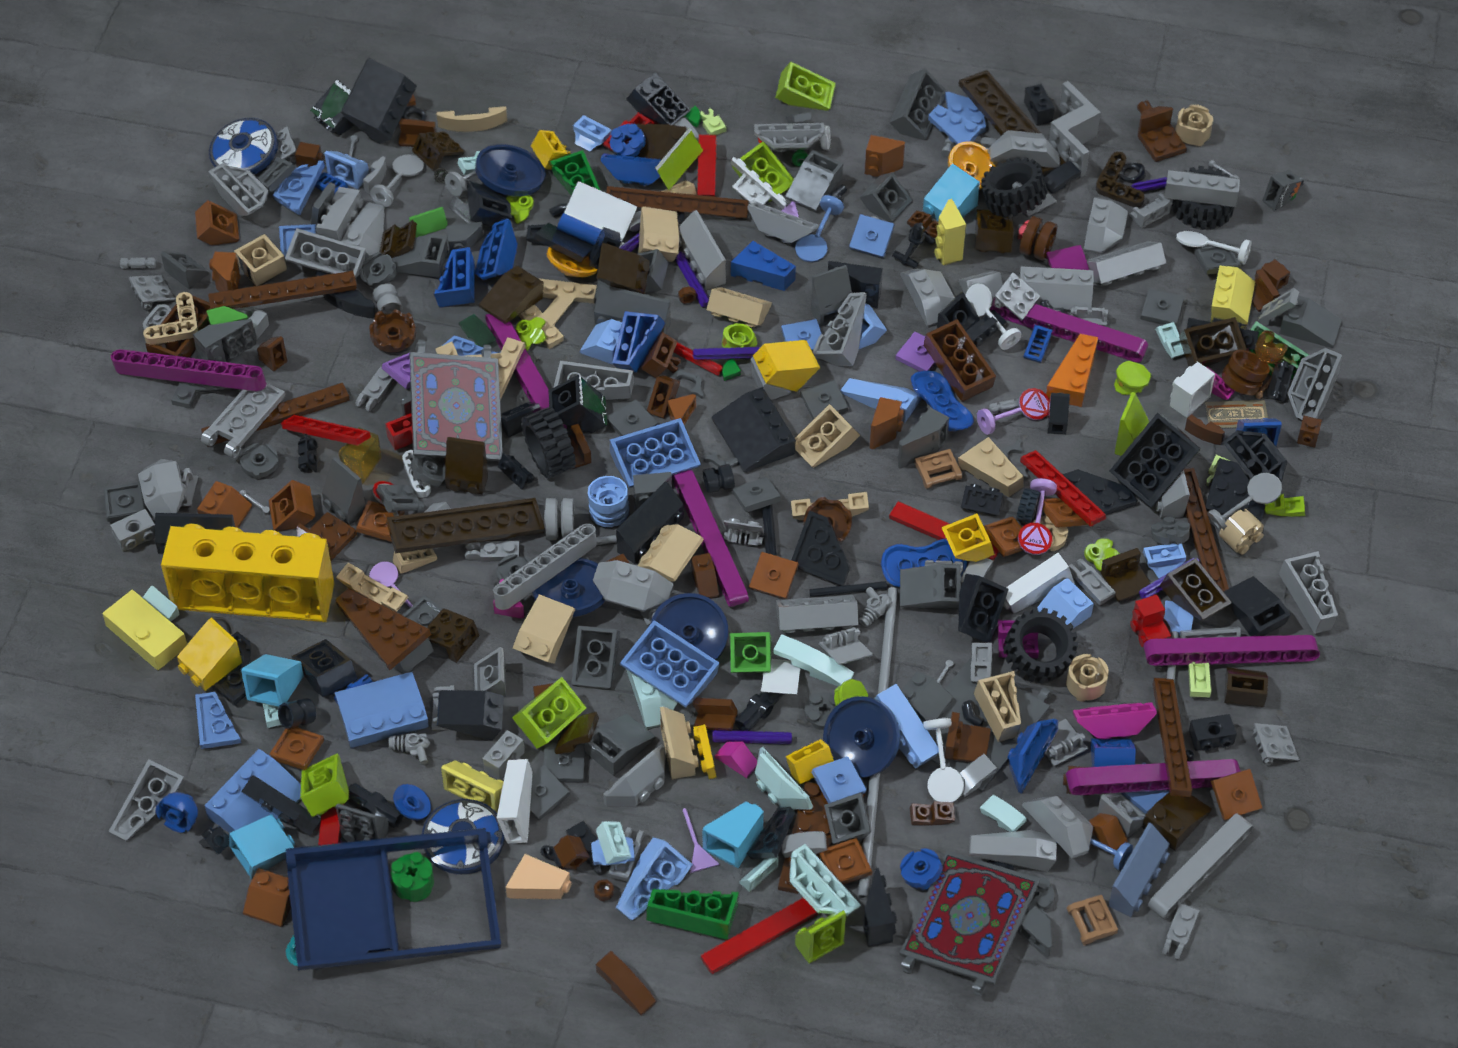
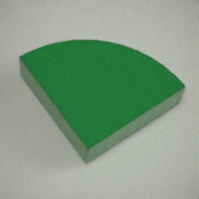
[684,106,701,127]
[722,359,741,381]

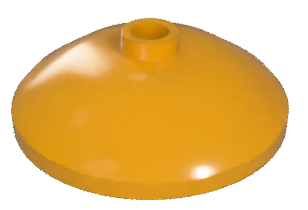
[948,141,997,190]
[546,247,598,277]

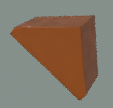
[668,394,696,425]
[1089,813,1128,850]

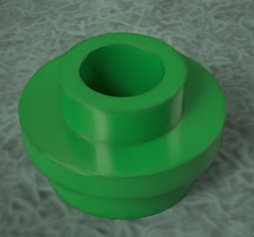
[792,150,808,167]

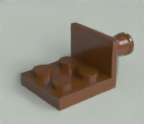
[1137,100,1187,162]
[297,512,357,561]

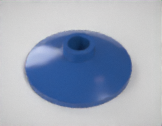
[393,784,431,820]

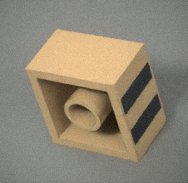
[234,234,287,286]

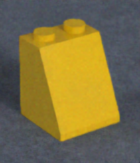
[753,340,820,392]
[177,617,242,691]

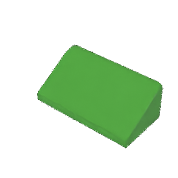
[409,207,448,238]

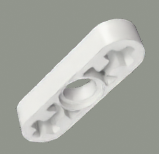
[403,450,431,498]

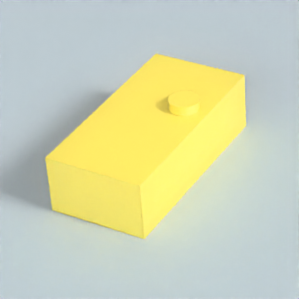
[102,589,187,670]

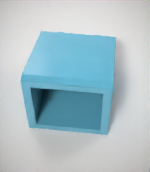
[923,164,980,222]
[241,654,304,707]
[703,802,764,868]
[229,814,295,879]

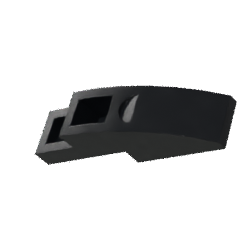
[316,271,376,319]

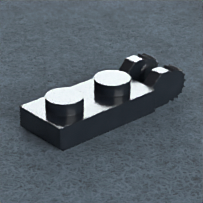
[566,820,611,874]

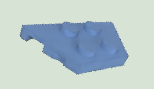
[945,92,986,135]
[273,161,325,215]

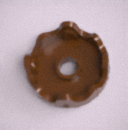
[369,310,416,353]
[803,497,852,543]

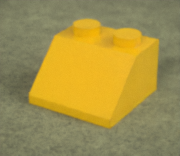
[941,513,994,562]

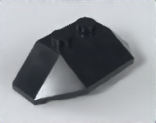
[1222,430,1288,483]

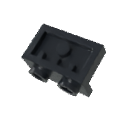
[961,484,1003,516]

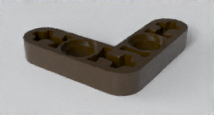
[1096,152,1145,208]

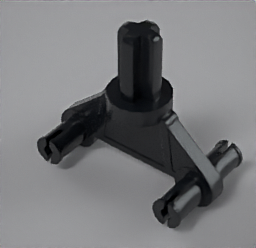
[892,222,936,269]

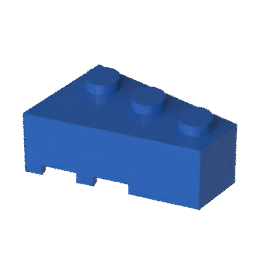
[731,241,796,291]
[434,247,475,308]
[612,311,666,373]

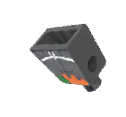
[1262,170,1304,211]

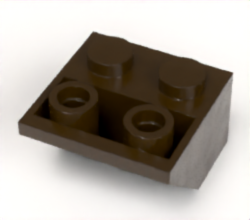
[1224,667,1268,707]

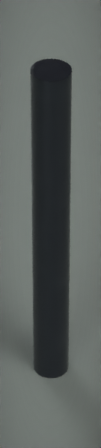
[809,581,887,597]

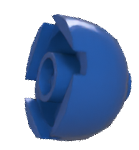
[155,792,198,833]

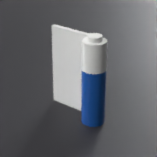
[557,181,637,246]

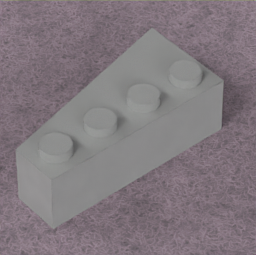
[1279,552,1338,634]

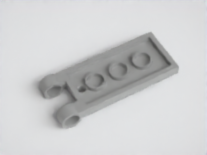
[201,383,285,458]

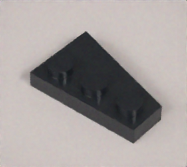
[747,807,795,859]

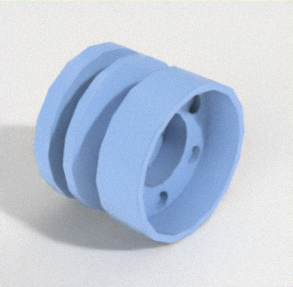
[588,476,629,527]

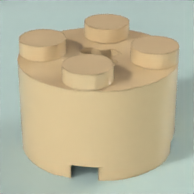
[1176,105,1213,146]
[1219,509,1264,555]
[1066,654,1109,702]

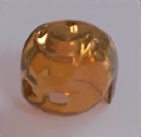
[1255,330,1288,364]

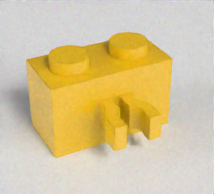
[531,130,571,170]
[786,739,834,784]

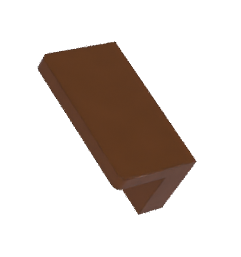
[398,119,436,147]
[1252,269,1280,312]
[568,424,592,469]
[693,698,738,731]

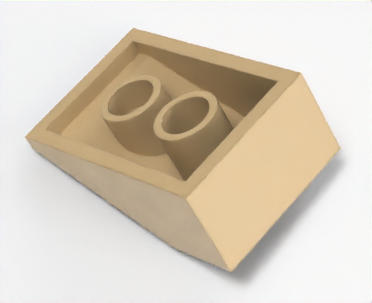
[638,206,679,262]
[795,404,860,468]
[513,595,576,664]

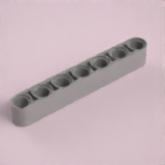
[493,524,597,610]
[1148,813,1254,919]

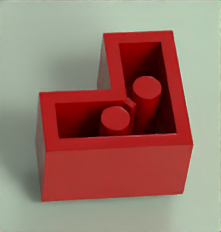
[385,413,413,450]
[1130,594,1172,647]

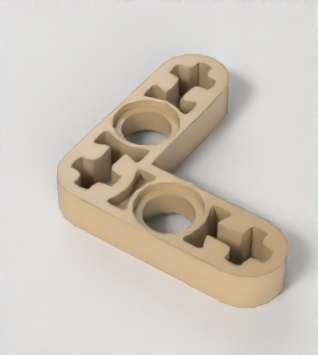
[143,292,198,345]

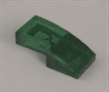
[459,314,496,347]

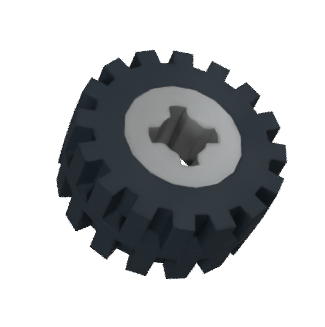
[1016,488,1040,524]

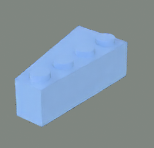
[875,684,939,768]

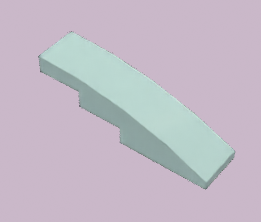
[774,634,854,686]

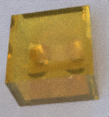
[339,427,382,485]

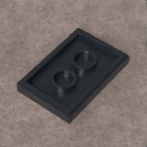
[534,222,594,263]

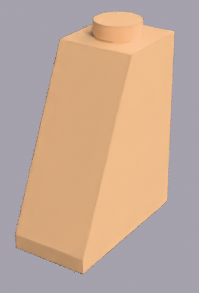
[506,854,572,899]

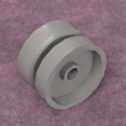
[544,498,574,540]

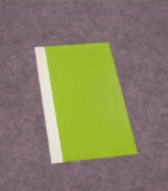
[655,127,703,190]

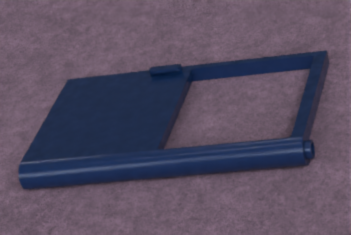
[285,828,501,971]

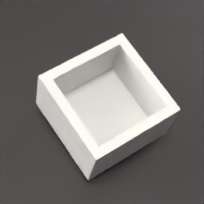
[1170,362,1215,418]

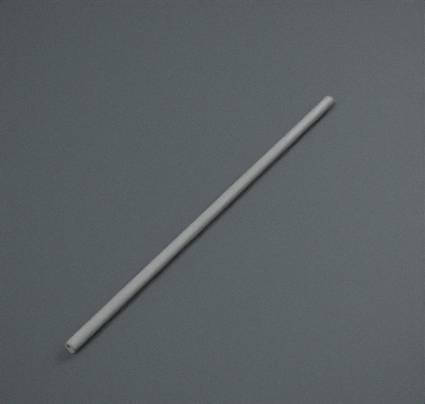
[858,587,898,900]

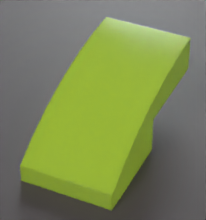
[1265,494,1306,517]

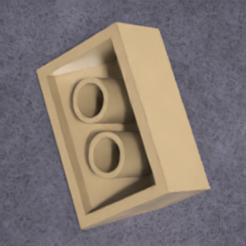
[706,287,772,327]
[638,524,704,582]
[660,707,698,779]

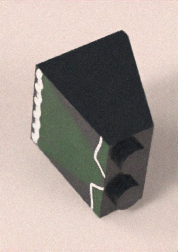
[310,79,355,135]
[549,375,607,433]

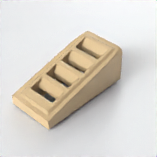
[393,549,437,574]

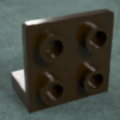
[412,131,465,171]
[1101,548,1151,602]
[427,608,480,663]

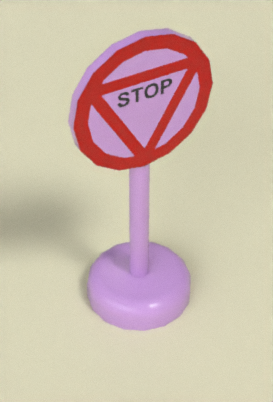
[977,388,1050,435]
[1018,478,1057,555]

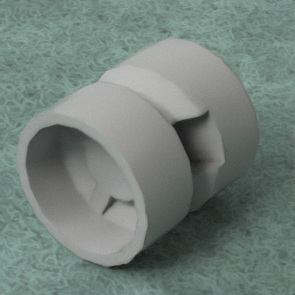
[373,284,402,315]

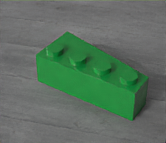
[550,150,600,196]
[646,889,739,940]

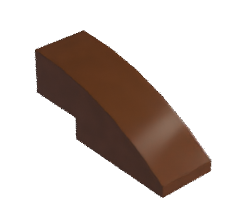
[596,951,656,1016]

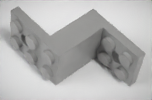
[1049,81,1101,178]

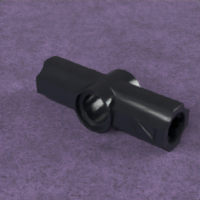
[735,692,785,731]
[348,783,404,828]

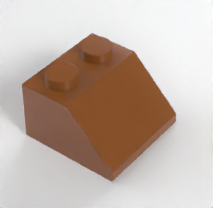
[865,135,905,177]
[195,200,239,245]
[209,252,241,292]
[870,397,904,449]
[269,480,315,532]
[197,481,252,528]
[243,868,291,927]

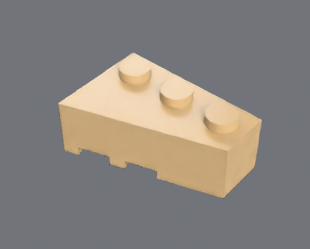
[958,437,1024,497]
[974,671,1021,742]

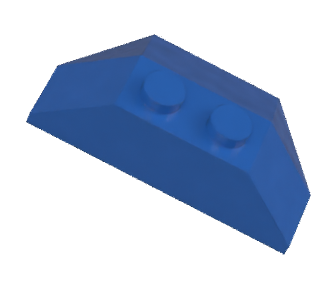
[601,154,661,185]
[475,219,518,280]
[1007,719,1059,794]

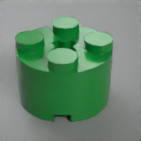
[391,852,434,902]

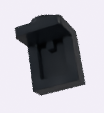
[199,826,229,855]

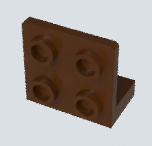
[945,712,991,763]

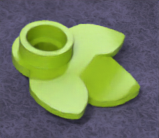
[506,195,534,224]
[516,317,546,351]
[1084,539,1120,571]

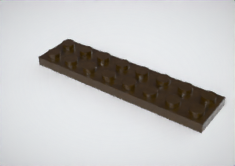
[958,70,1066,176]
[386,498,545,553]

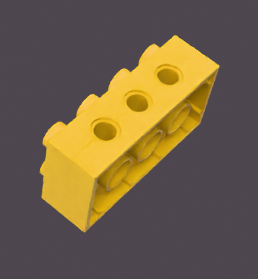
[161,524,335,622]

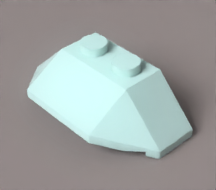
[626,669,678,730]
[755,747,813,810]
[789,844,861,915]

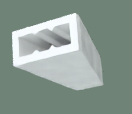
[1003,553,1074,614]
[497,759,533,844]

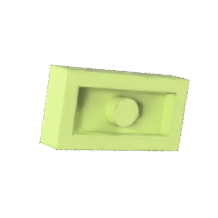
[1188,662,1211,697]

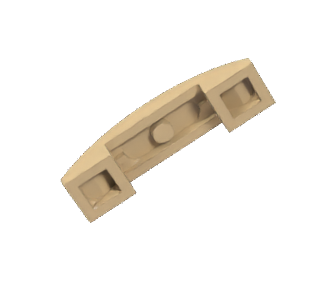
[437,107,507,132]
[791,492,869,521]
[336,563,408,612]

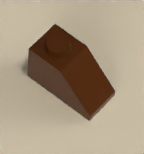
[257,336,288,372]
[647,375,680,418]
[691,553,719,599]

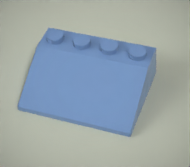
[610,418,701,488]
[620,620,719,708]
[335,672,428,748]
[204,749,301,833]

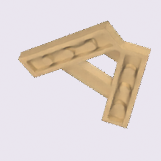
[518,279,597,349]
[436,337,526,400]

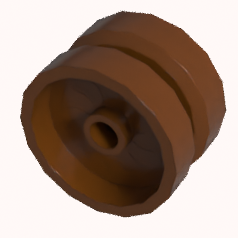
[1019,216,1058,261]
[1222,350,1270,395]

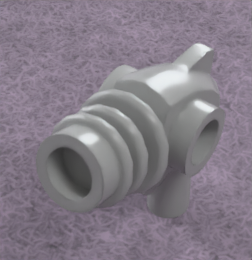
[858,587,892,627]
[389,733,430,765]

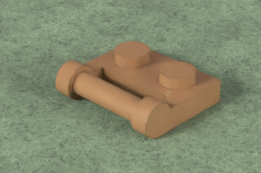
[915,449,962,489]
[1067,895,1118,945]

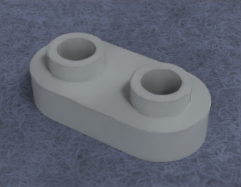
[143,304,171,336]

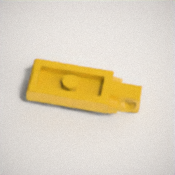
[694,724,716,779]

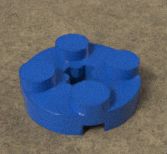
[610,124,645,157]
[900,848,943,889]

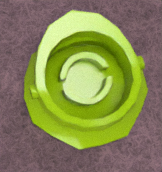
[722,323,757,348]
[1114,361,1151,395]
[834,679,868,706]

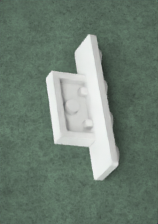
[731,157,787,210]

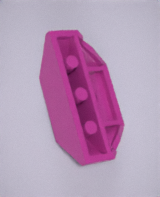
[1073,702,1157,740]

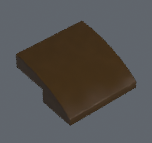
[379,220,417,258]
[555,712,599,754]

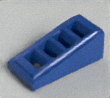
[315,172,348,195]
[1023,325,1053,363]

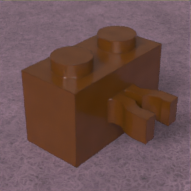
[641,332,681,378]

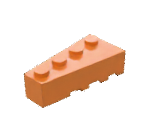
[1046,334,1098,407]

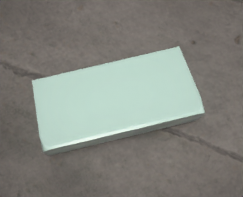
[143,586,180,622]
[596,821,631,864]
[739,856,778,892]

